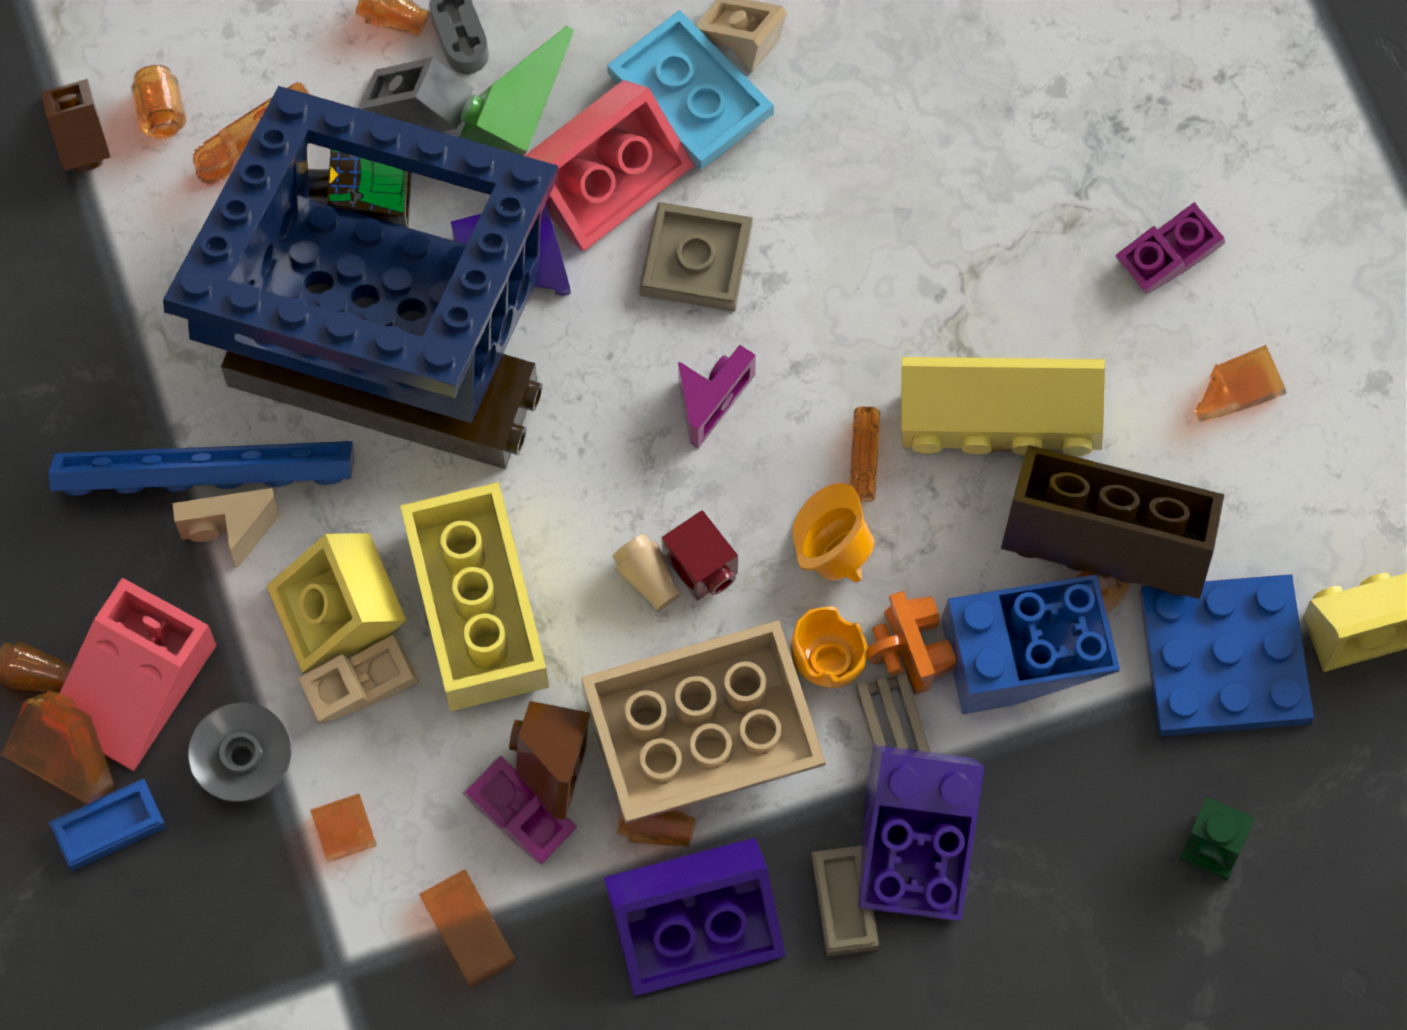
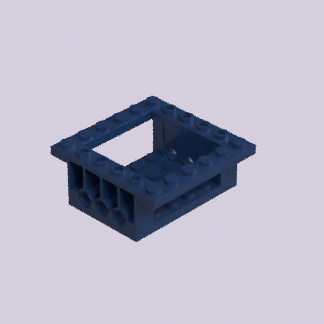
[163,86,558,423]

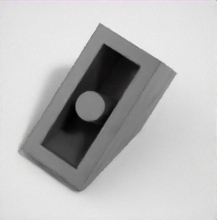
[359,57,474,132]

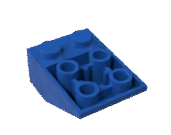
[941,574,1120,714]

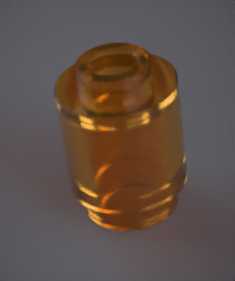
[131,65,187,139]

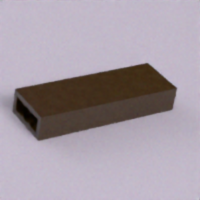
[221,351,543,470]

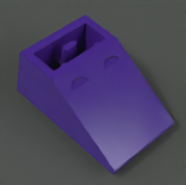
[858,745,985,921]

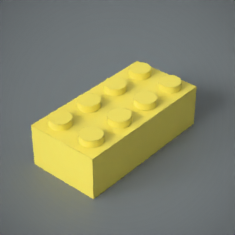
[400,482,549,712]

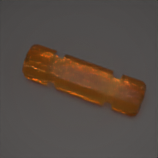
[849,406,881,502]

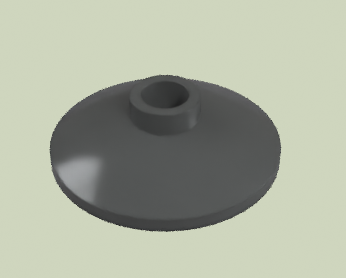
[188,702,292,803]

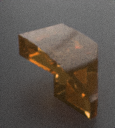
[1195,345,1287,421]

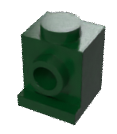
[1179,797,1255,880]

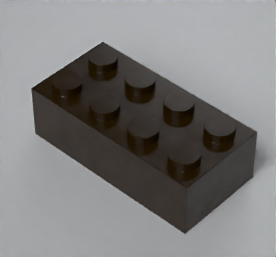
[1001,445,1225,599]

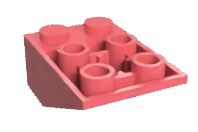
[47,578,217,772]

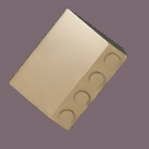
[581,620,826,824]

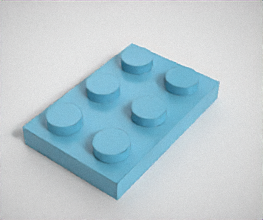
[607,10,774,170]

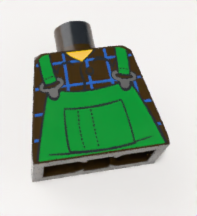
[308,149,412,228]

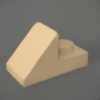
[695,0,787,73]
[172,488,280,567]

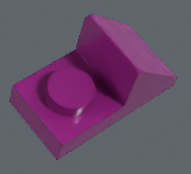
[678,345,756,449]

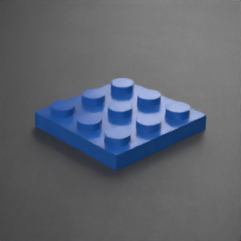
[1139,574,1314,737]

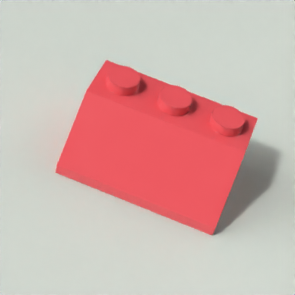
[524,80,694,251]

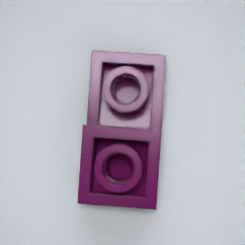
[1115,202,1225,294]

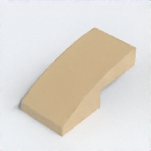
[298,634,419,724]

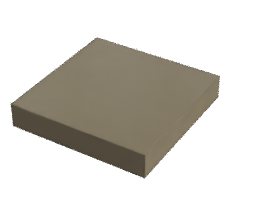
[639,202,753,311]

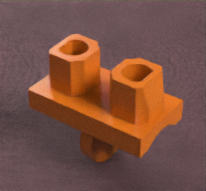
[867,591,957,695]

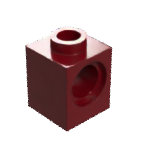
[661,510,738,601]

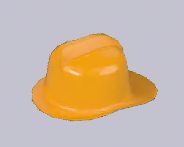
[793,483,875,583]

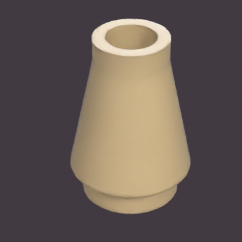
[612,533,681,611]

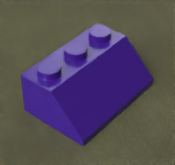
[604,838,786,996]

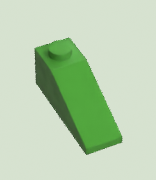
[460,26,574,155]

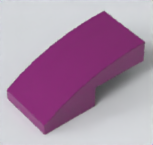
[462,756,577,864]

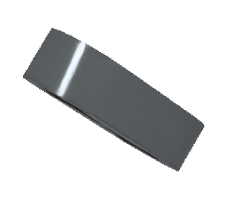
[429,0,489,74]

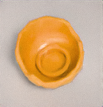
[790,606,868,689]

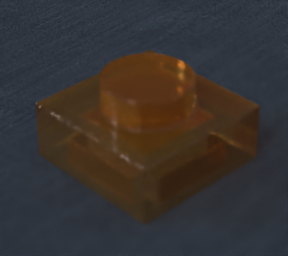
[310,793,377,862]

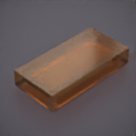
[419,869,516,987]

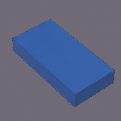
[49,779,166,872]

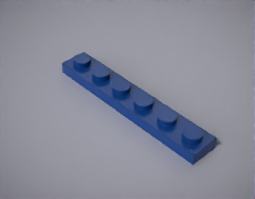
[48,441,354,496]

